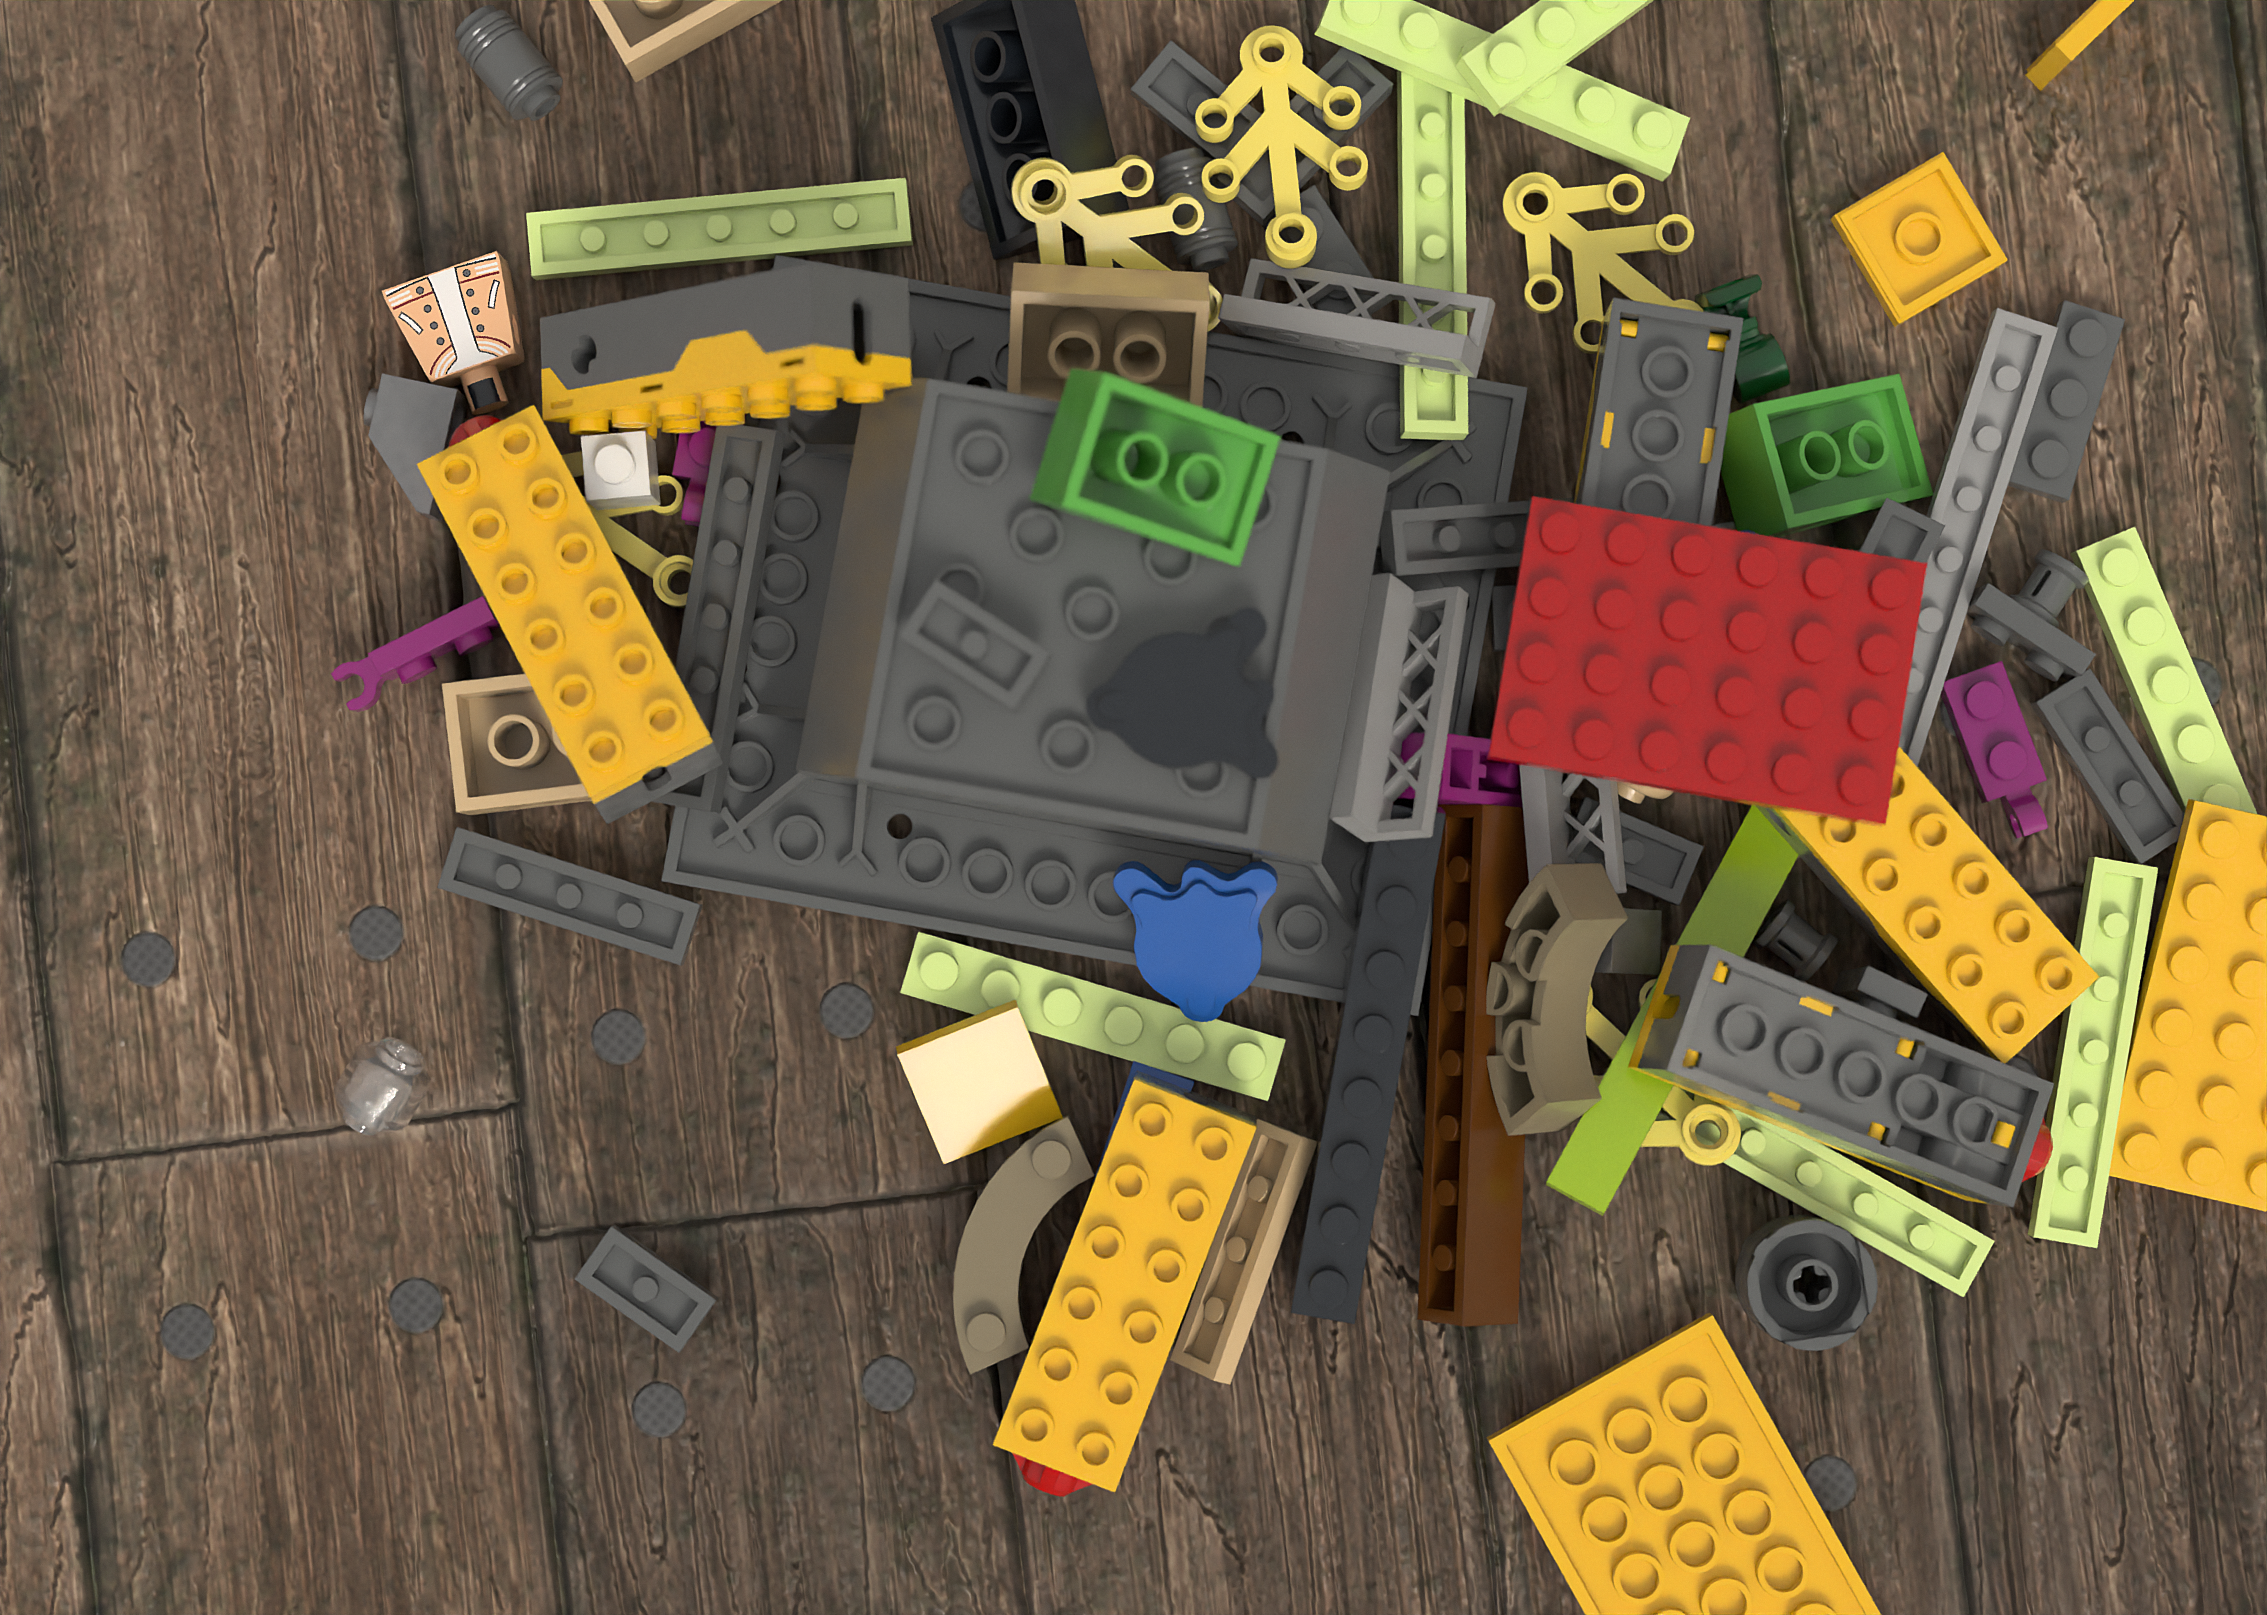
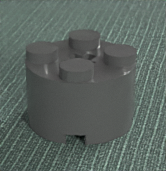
[1735,1214,1878,1351]

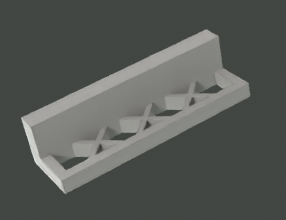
[1218,258,1495,378]
[1329,573,1469,842]
[1519,765,1627,894]

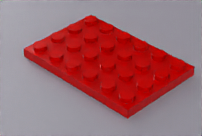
[1487,496,1927,827]

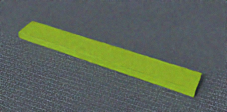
[1546,805,1799,1216]

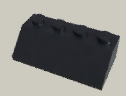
[931,0,1130,260]

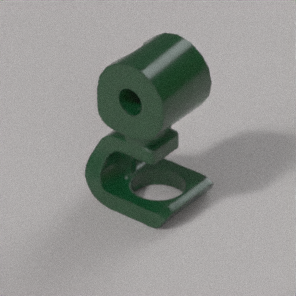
[1695,274,1790,404]

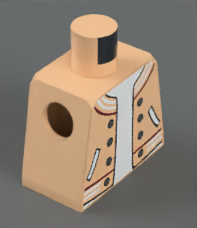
[382,251,524,415]

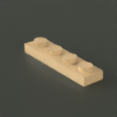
[1170,1119,1317,1385]

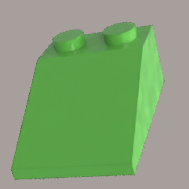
[1030,368,1281,567]
[1720,374,1933,538]

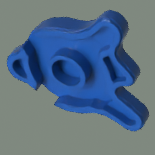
[1113,860,1278,1022]

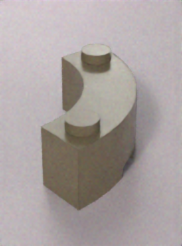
[1486,863,1628,1136]
[953,1113,1095,1375]

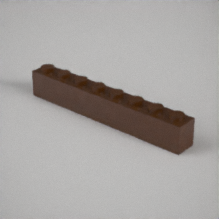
[1417,804,1529,1326]

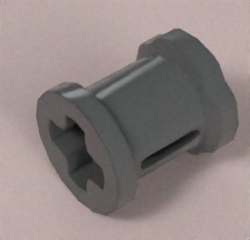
[2009,549,2089,628]
[1751,899,1838,982]

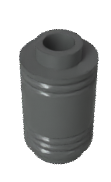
[455,5,563,121]
[1153,148,1238,272]

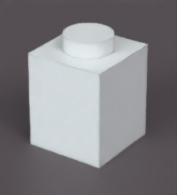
[581,431,661,510]

